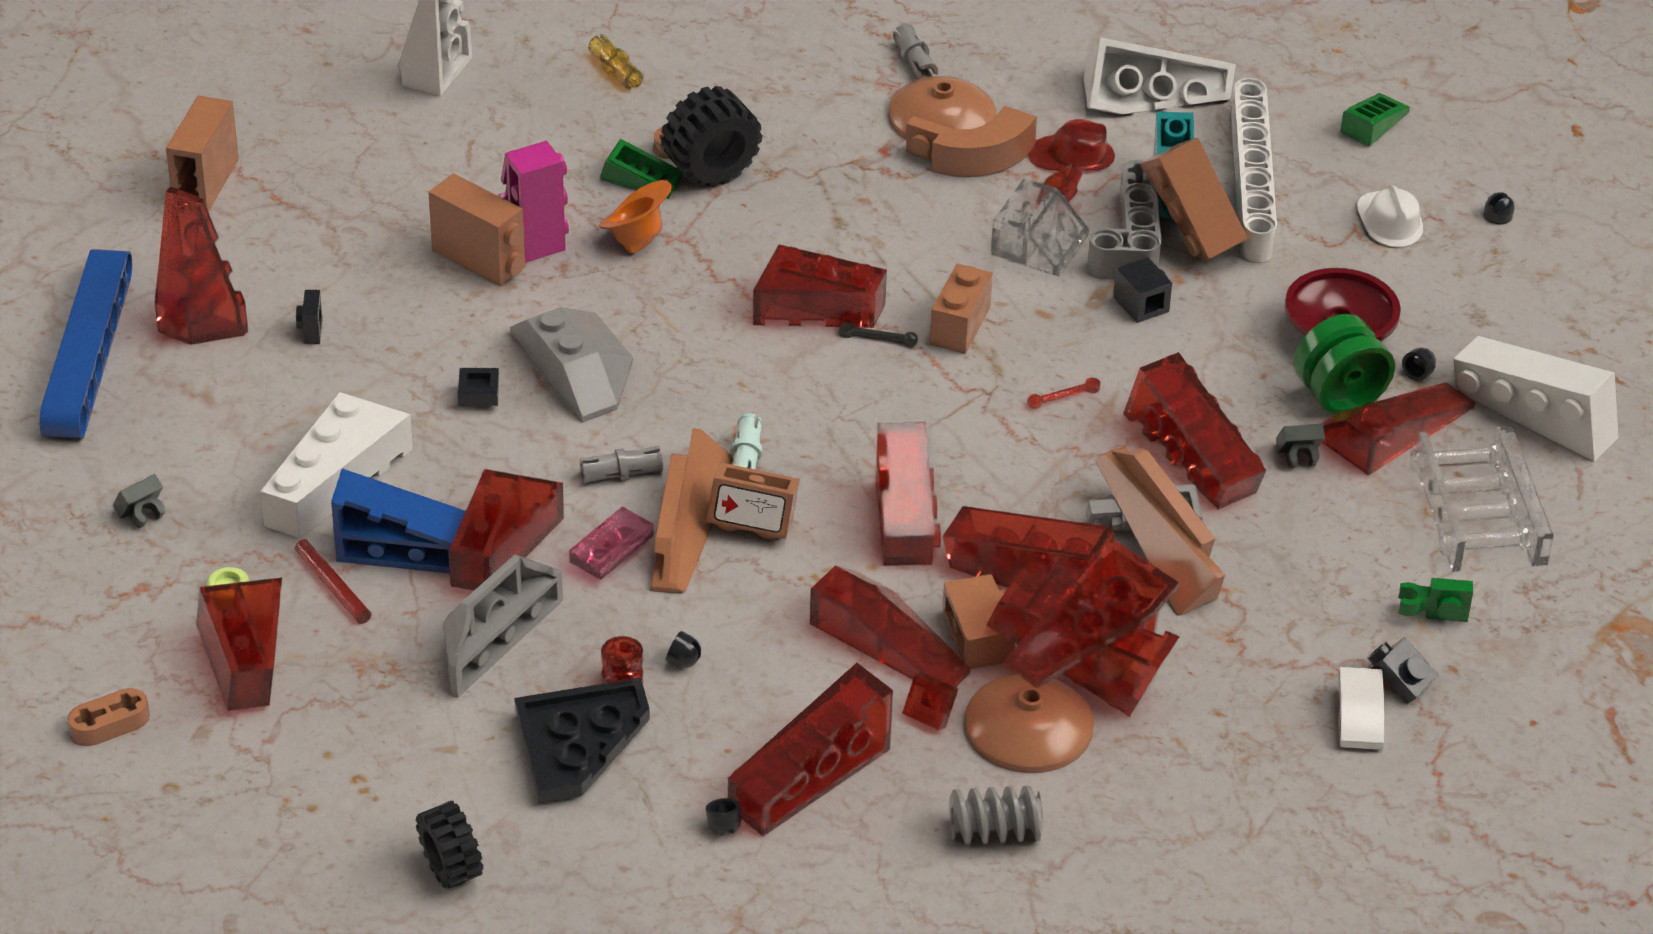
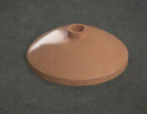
[889,76,996,138]
[965,673,1094,773]

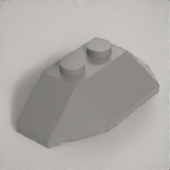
[510,307,633,423]
[443,554,563,698]

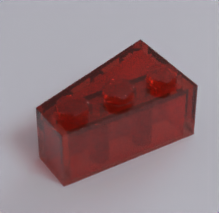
[753,244,887,328]
[875,422,941,566]
[449,469,564,590]
[196,577,282,711]

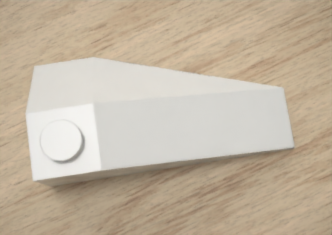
[398,0,472,96]
[1084,37,1236,115]

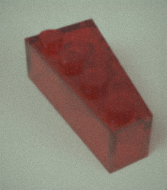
[1123,352,1266,510]
[943,506,1125,622]
[728,662,893,836]

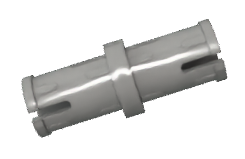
[893,23,938,79]
[579,446,663,484]

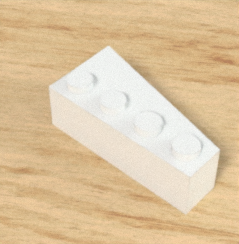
[1453,336,1619,462]
[260,392,413,538]

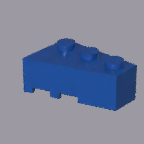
[331,468,467,574]

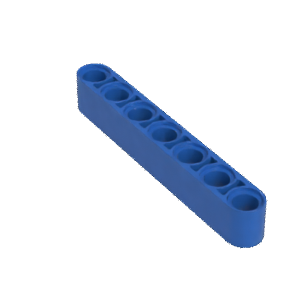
[39,249,132,438]

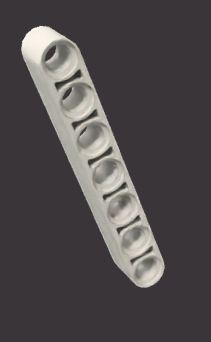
[1231,78,1277,263]

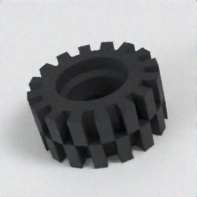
[415,800,483,889]

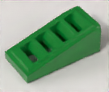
[1340,93,1410,146]
[600,139,684,199]

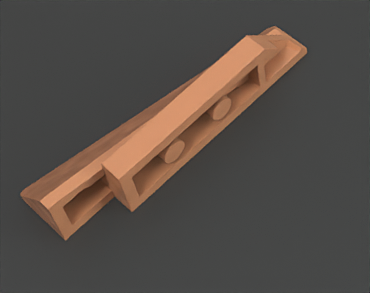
[651,428,733,594]
[1096,445,1225,615]

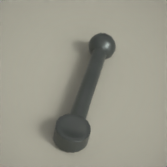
[839,322,918,347]

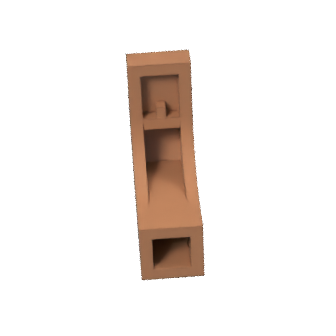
[906,106,1037,177]

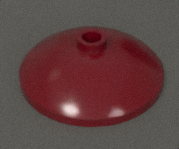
[1285,268,1401,341]

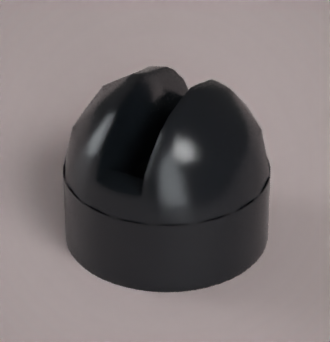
[1483,192,1515,224]
[1402,347,1436,381]
[666,631,701,668]
[706,798,742,836]

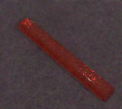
[294,539,372,624]

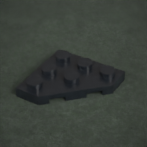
[514,678,650,803]

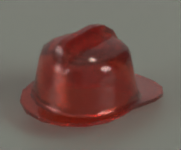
[1028,119,1115,171]

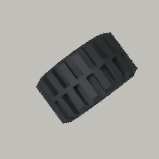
[661,86,763,187]

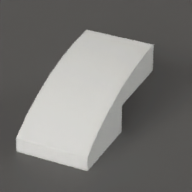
[1338,667,1384,750]

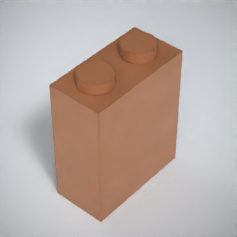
[166,95,239,213]
[428,173,526,286]

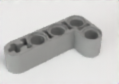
[1087,160,1161,279]

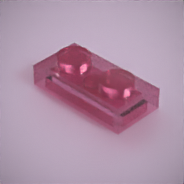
[569,506,654,580]

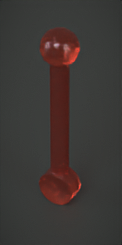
[1027,377,1101,409]

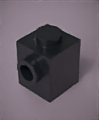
[1113,257,1172,323]

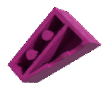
[498,140,569,263]

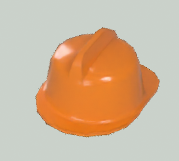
[599,180,672,253]

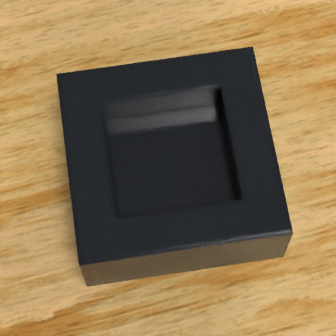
[296,290,323,344]
[458,368,499,406]

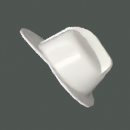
[1357,185,1423,248]

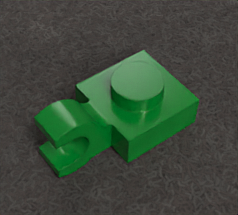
[1398,578,1473,622]

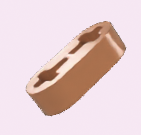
[68,688,150,746]

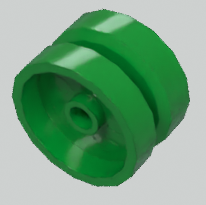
[1293,314,1396,415]

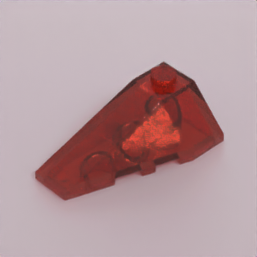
[1320,382,1475,476]
[810,565,971,698]

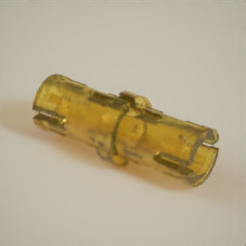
[588,34,643,90]

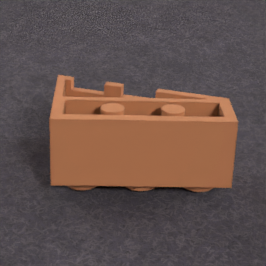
[1140,138,1248,261]

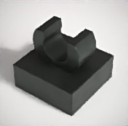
[1276,423,1325,468]
[112,474,165,528]

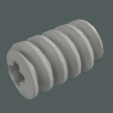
[949,786,1043,845]

